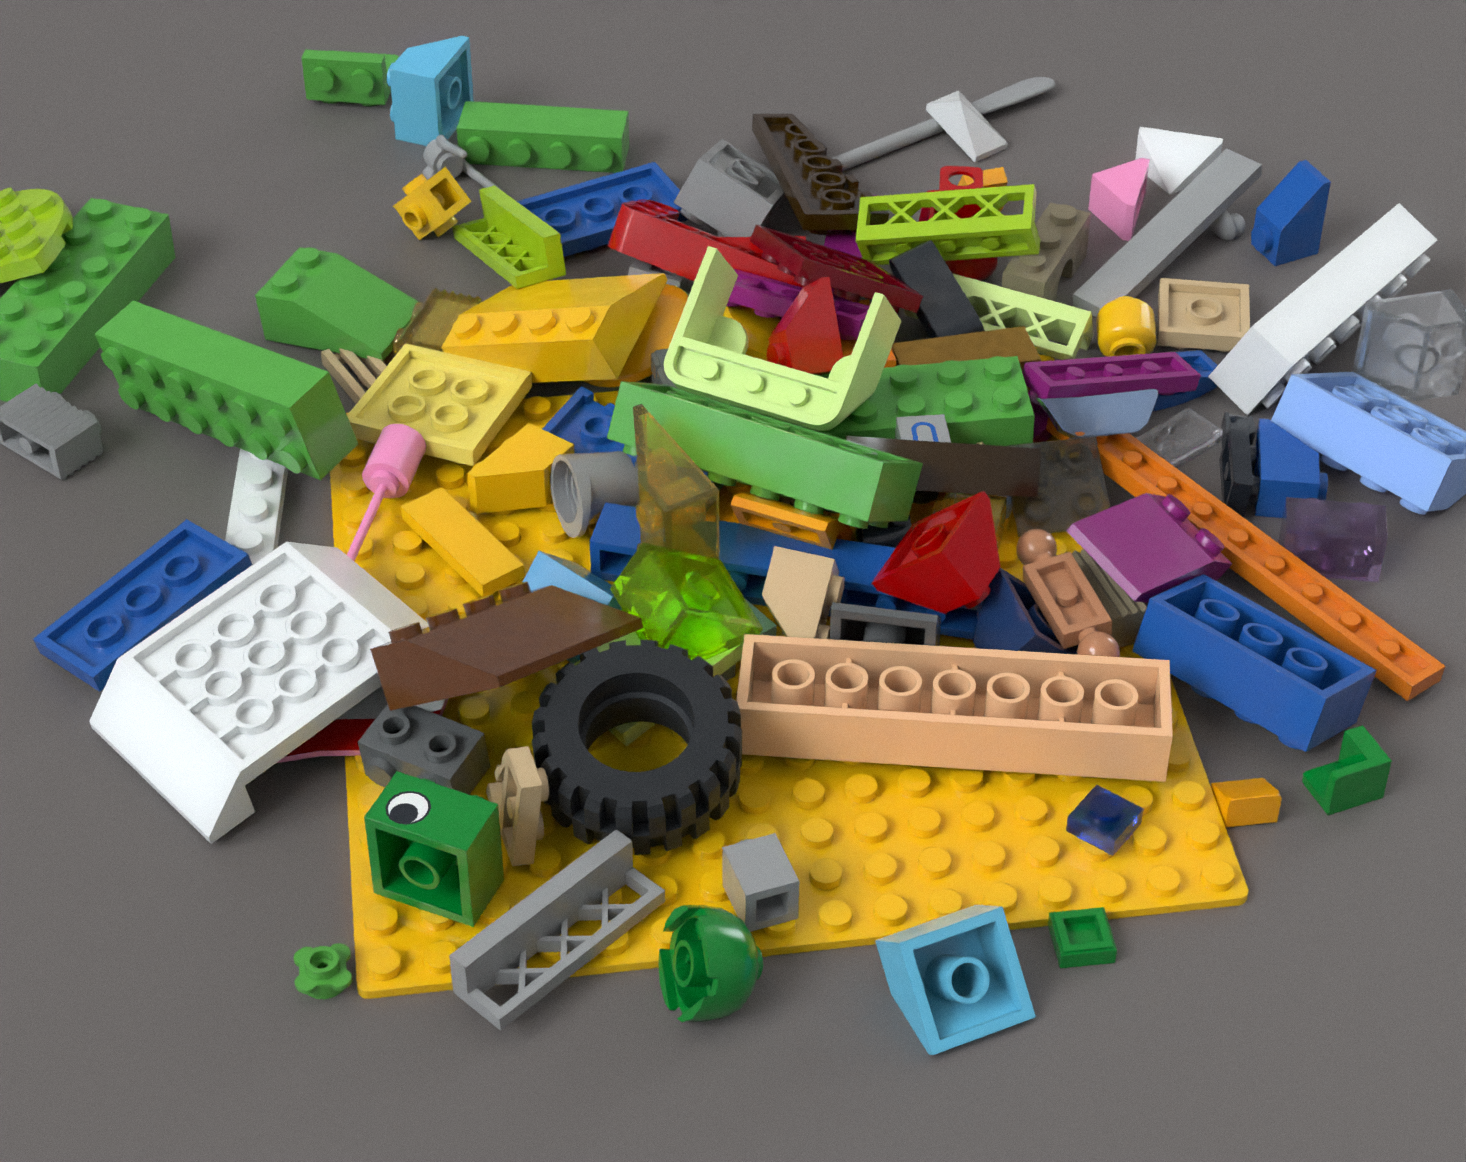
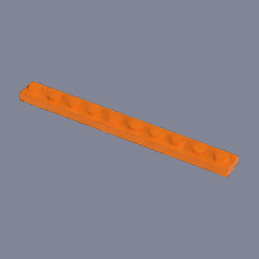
[1046,417,1445,701]

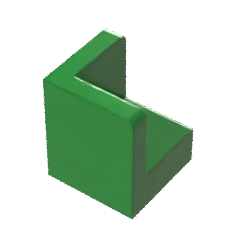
[1302,725,1392,816]

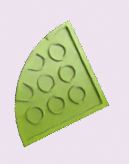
[0,188,73,283]

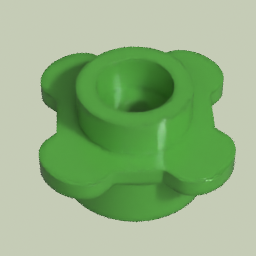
[294,943,352,999]

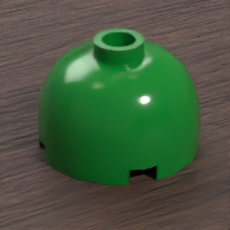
[658,905,763,1022]

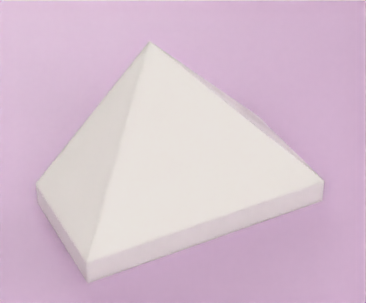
[926,91,1008,163]
[1135,127,1223,195]

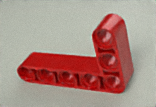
[608,199,805,288]

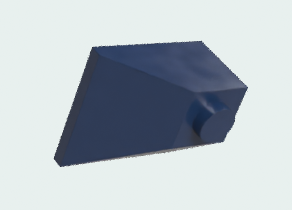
[972,568,1078,655]

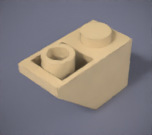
[762,546,845,639]

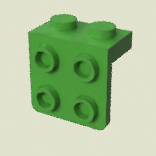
[302,49,399,106]

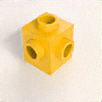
[393,167,472,240]

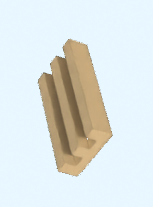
[321,348,387,404]

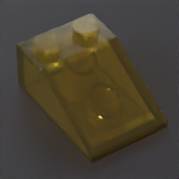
[633,404,720,588]

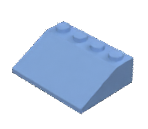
[1271,372,1466,515]

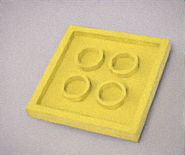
[347,343,532,466]

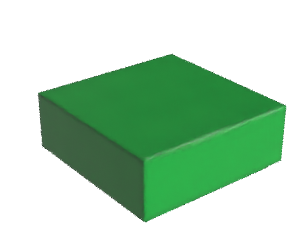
[1048,907,1117,969]

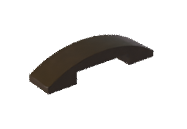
[845,436,1041,497]

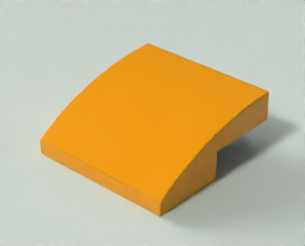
[730,492,853,550]

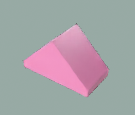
[1088,158,1150,241]

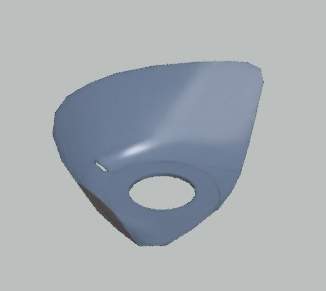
[1036,389,1158,439]

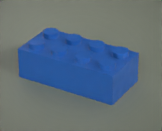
[1132,574,1377,752]

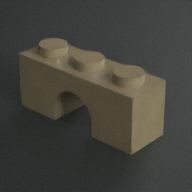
[1002,202,1091,302]

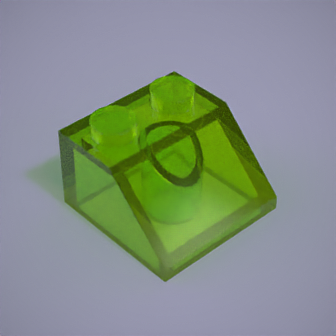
[610,542,763,660]

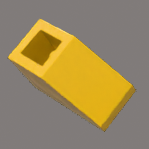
[467,423,575,514]

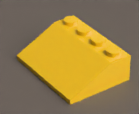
[441,273,668,383]

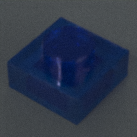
[1066,785,1143,856]

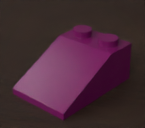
[1066,493,1232,603]

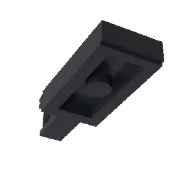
[1219,412,1259,517]

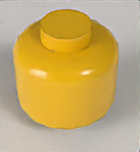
[1096,296,1157,357]

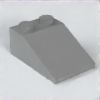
[673,139,785,237]

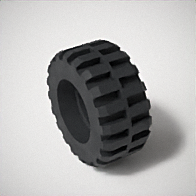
[532,639,742,855]

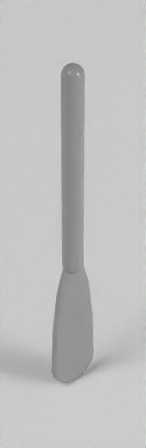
[832,77,1055,171]

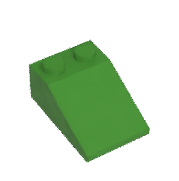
[255,247,425,361]

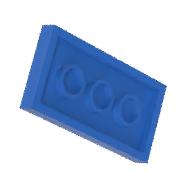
[517,162,689,257]
[33,519,253,692]

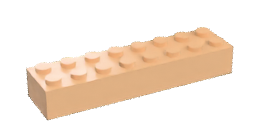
[736,634,1173,782]

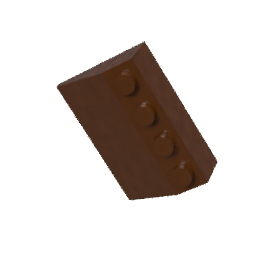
[370,581,644,711]

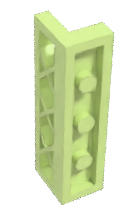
[904,273,1093,360]

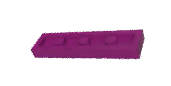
[727,269,870,341]
[1022,352,1201,399]

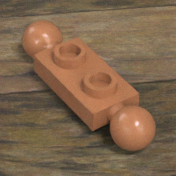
[1016,529,1120,657]

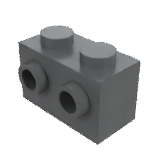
[358,703,490,795]

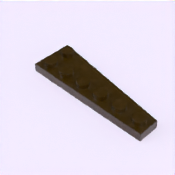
[752,114,889,235]

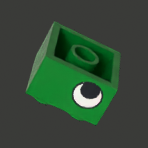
[364,771,504,927]

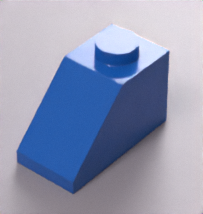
[1251,160,1331,266]
[1254,418,1328,520]

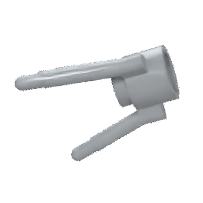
[423,135,508,195]

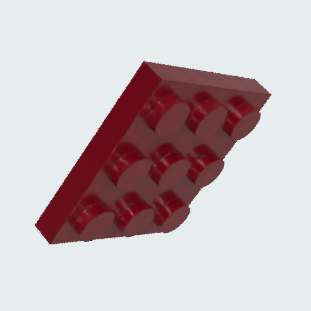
[750,224,923,315]

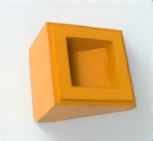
[1211,778,1282,827]

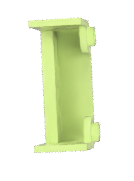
[664,246,901,431]

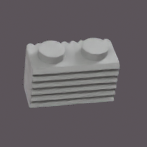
[0,383,103,480]

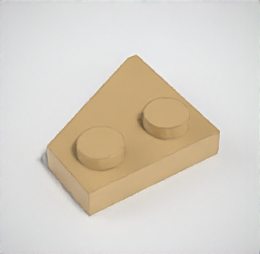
[486,746,549,867]

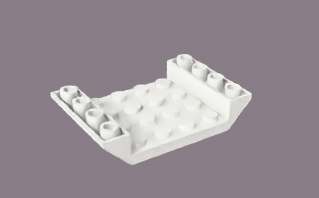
[89,542,429,844]

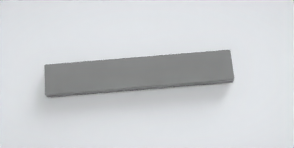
[1073,148,1262,317]

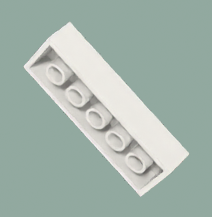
[1209,203,1437,415]

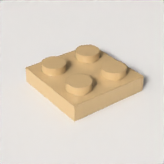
[1157,278,1250,352]

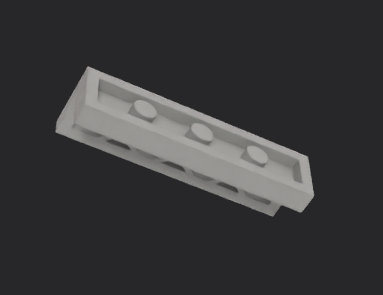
[449,830,665,1031]

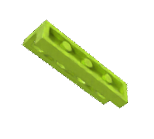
[856,184,1040,265]
[452,185,566,289]

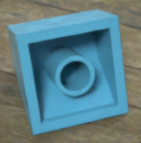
[387,36,474,146]
[875,905,1036,1055]

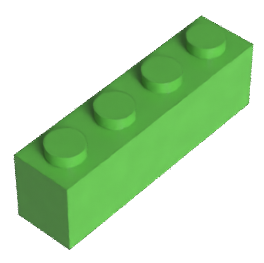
[457,101,629,173]

